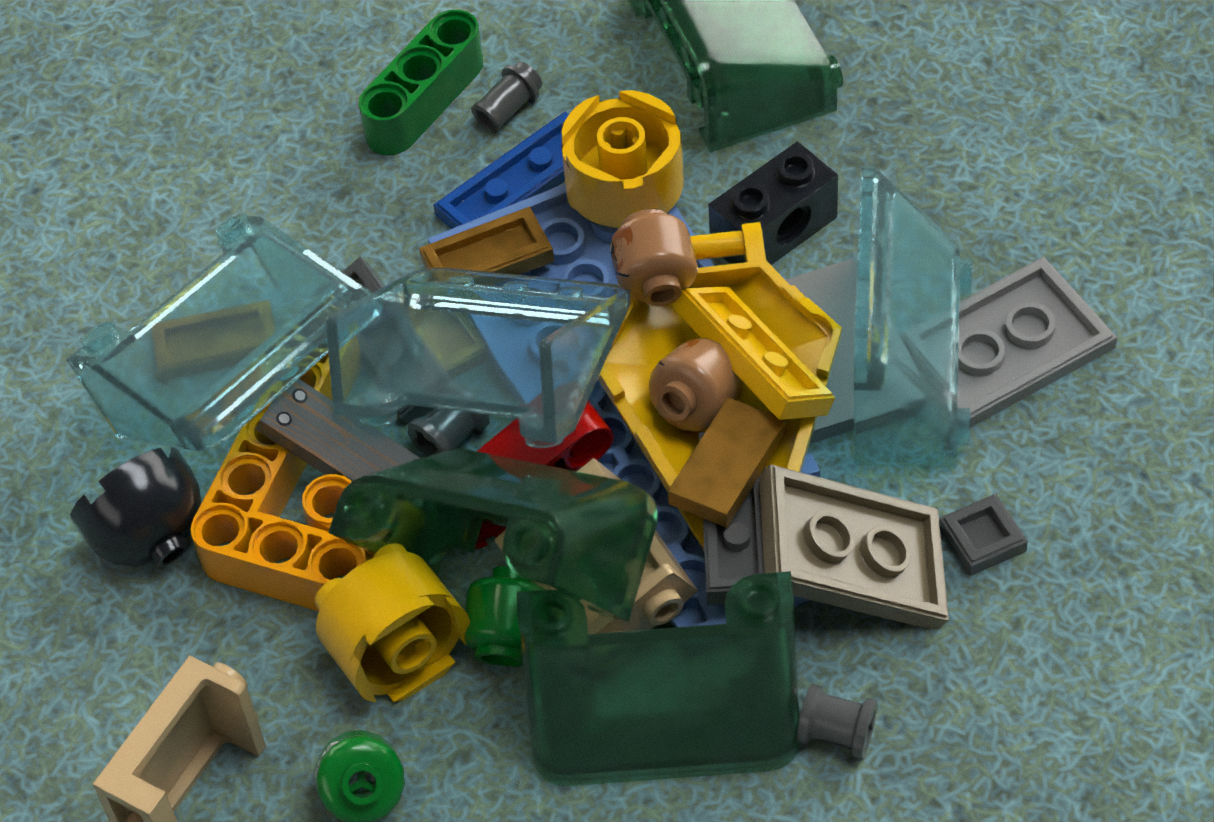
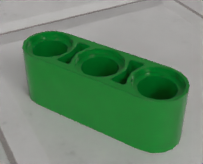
[359,9,483,155]

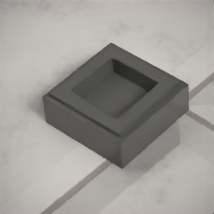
[939,493,1028,576]

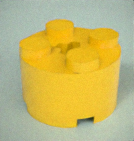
[561,90,684,228]
[314,543,470,703]

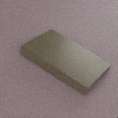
[759,464,949,629]

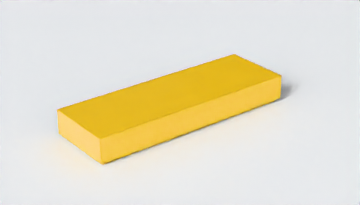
[673,286,835,420]

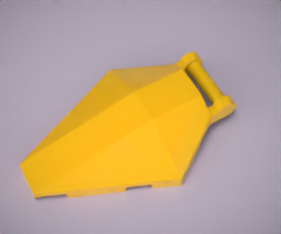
[589,222,842,551]

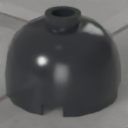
[70,447,201,567]

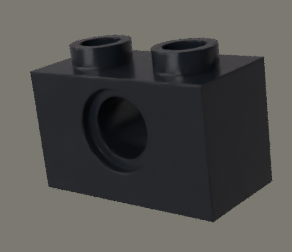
[708,141,838,265]

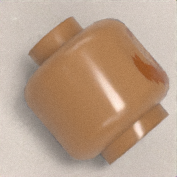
[610,209,698,306]
[648,338,744,432]

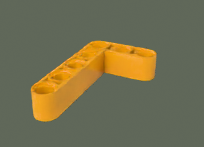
[190,308,367,611]

